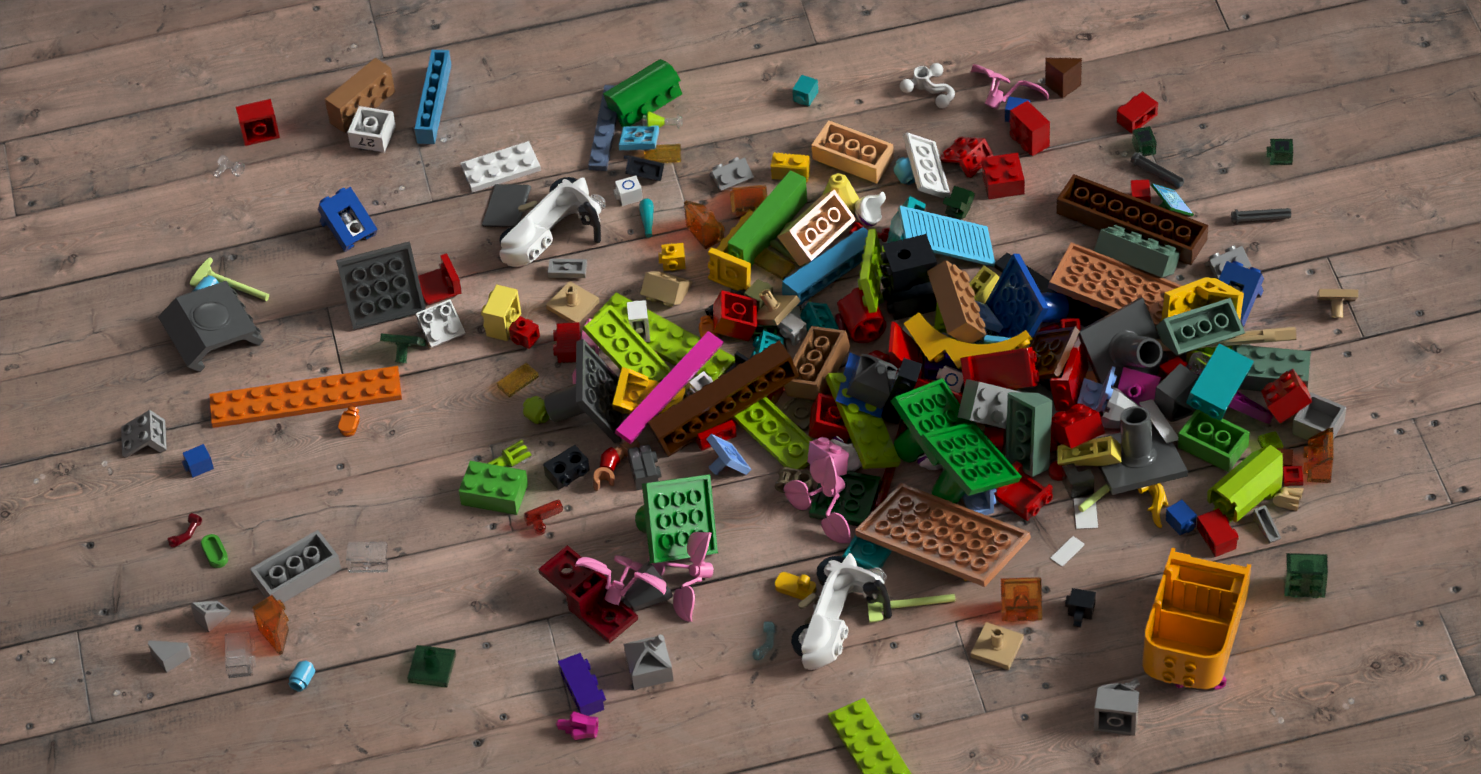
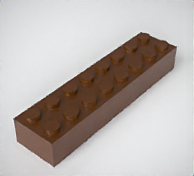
[1056,174,1208,265]
[648,340,799,457]

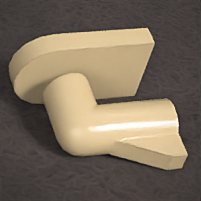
[1273,487,1304,511]

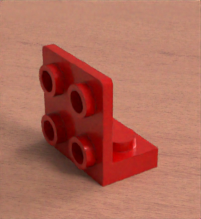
[940,137,994,178]
[418,253,462,305]

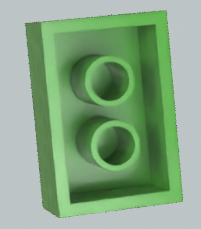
[1178,409,1250,472]
[459,461,528,515]

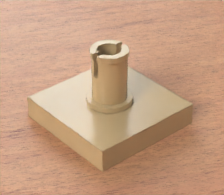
[546,281,599,323]
[757,289,800,325]
[1317,289,1358,318]
[971,622,1024,670]

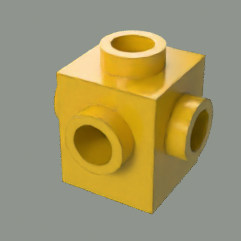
[658,243,686,271]

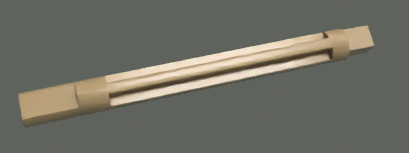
[1157,327,1296,351]

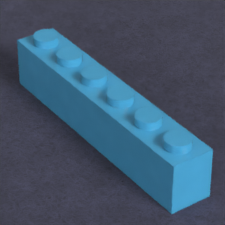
[415,50,452,144]
[782,227,868,306]

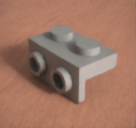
[709,157,754,192]
[1205,245,1252,280]

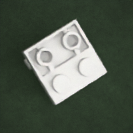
[415,299,465,349]

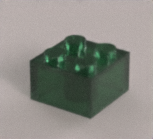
[1284,553,1328,598]

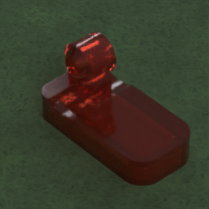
[524,500,563,535]

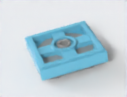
[619,125,659,151]

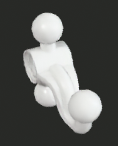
[900,63,955,108]

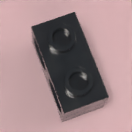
[543,445,590,490]

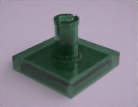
[380,333,426,363]
[407,645,456,687]

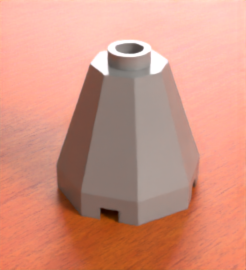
[1100,386,1140,428]

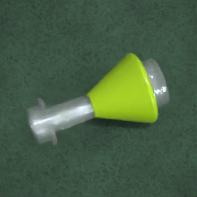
[642,111,683,129]

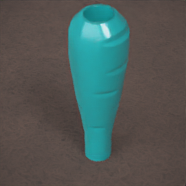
[639,198,654,238]

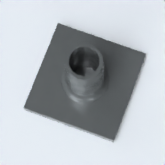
[336,242,426,330]
[1078,298,1169,389]
[544,339,622,444]
[1095,406,1188,495]

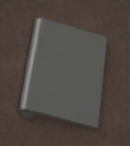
[482,184,531,227]

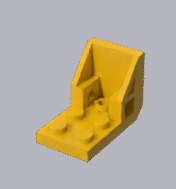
[1161,277,1244,321]
[613,367,686,415]

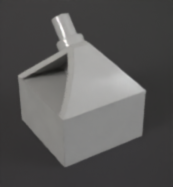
[623,634,673,690]
[1094,679,1140,735]

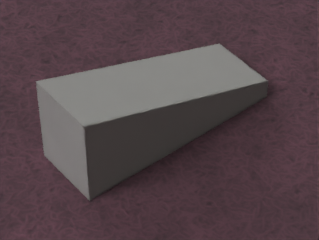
[1251,505,1281,544]

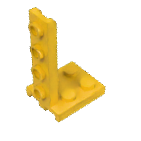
[708,210,754,291]

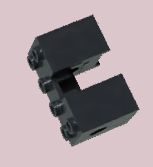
[880,234,937,321]

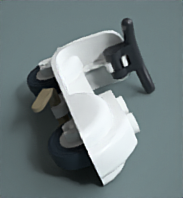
[499,177,606,267]
[791,553,892,670]

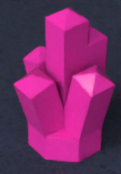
[556,711,599,740]

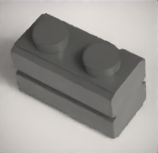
[627,444,662,490]

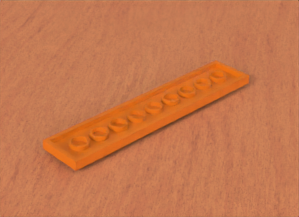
[209,366,402,428]

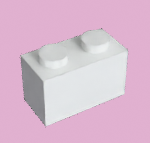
[627,300,650,342]

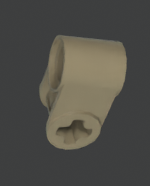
[775,467,814,493]

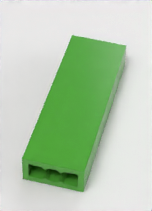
[728,170,807,267]

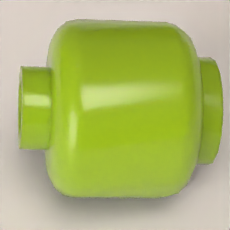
[523,396,550,424]

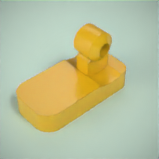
[775,572,816,600]

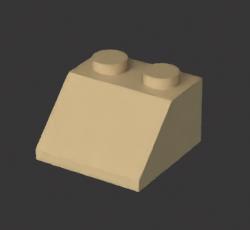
[640,271,693,307]

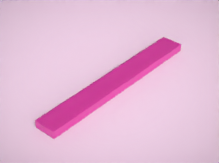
[615,331,723,444]

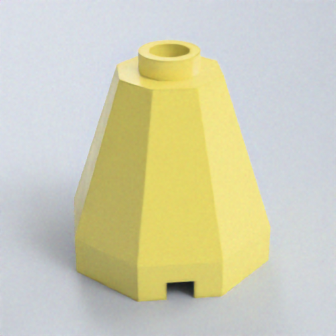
[823,173,859,215]

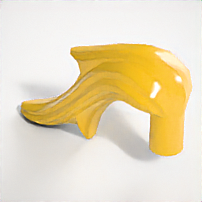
[1138,483,1169,528]

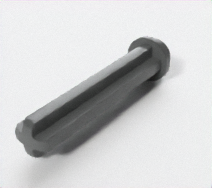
[1130,152,1184,188]
[1231,208,1291,224]

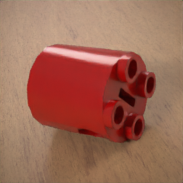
[837,287,887,343]

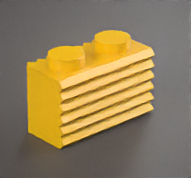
[771,152,810,182]

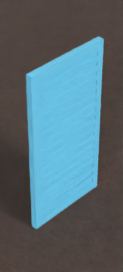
[898,206,995,267]

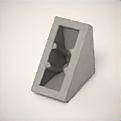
[191,601,231,632]
[148,640,191,673]

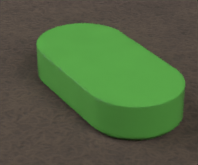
[201,534,228,568]

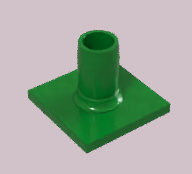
[891,378,971,466]
[919,421,1022,504]
[635,474,718,563]

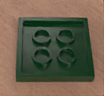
[809,471,881,526]

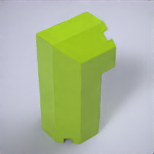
[1207,445,1283,523]

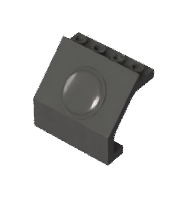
[158,281,264,372]

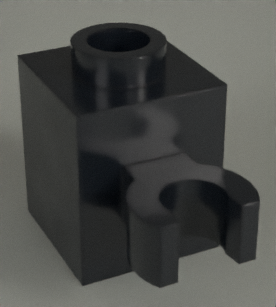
[1065,588,1096,628]

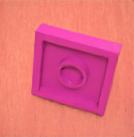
[1118,367,1162,407]

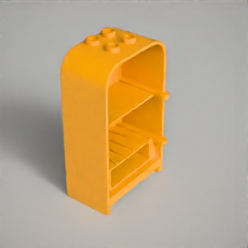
[1142,548,1251,689]

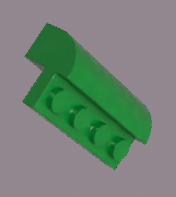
[603,59,682,128]

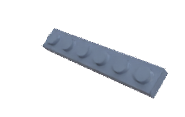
[588,85,617,171]

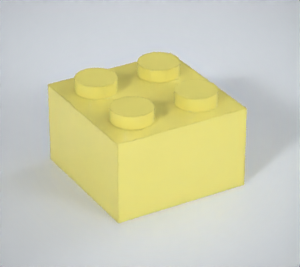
[481,284,521,341]

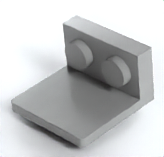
[121,410,167,458]

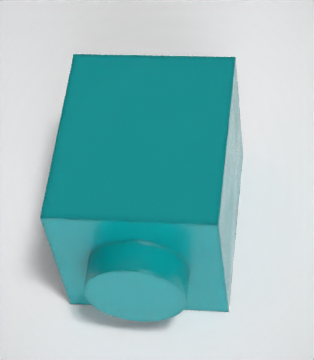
[792,75,819,106]

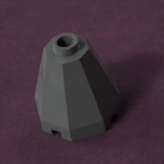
[622,561,673,610]

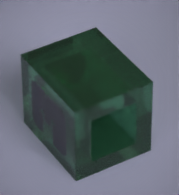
[1132,126,1157,157]
[1266,139,1293,165]

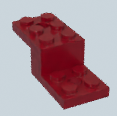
[538,545,639,644]

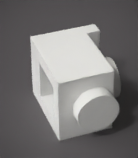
[777,313,807,346]
[685,371,713,396]

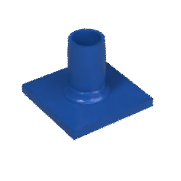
[985,254,1069,348]

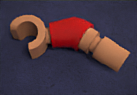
[593,439,640,491]

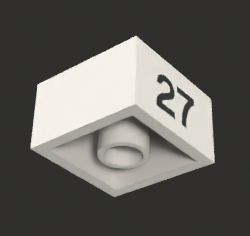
[348,106,396,152]

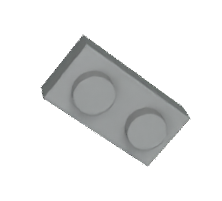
[548,258,587,278]

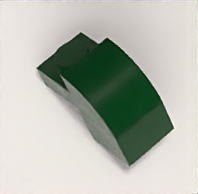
[943,186,975,219]

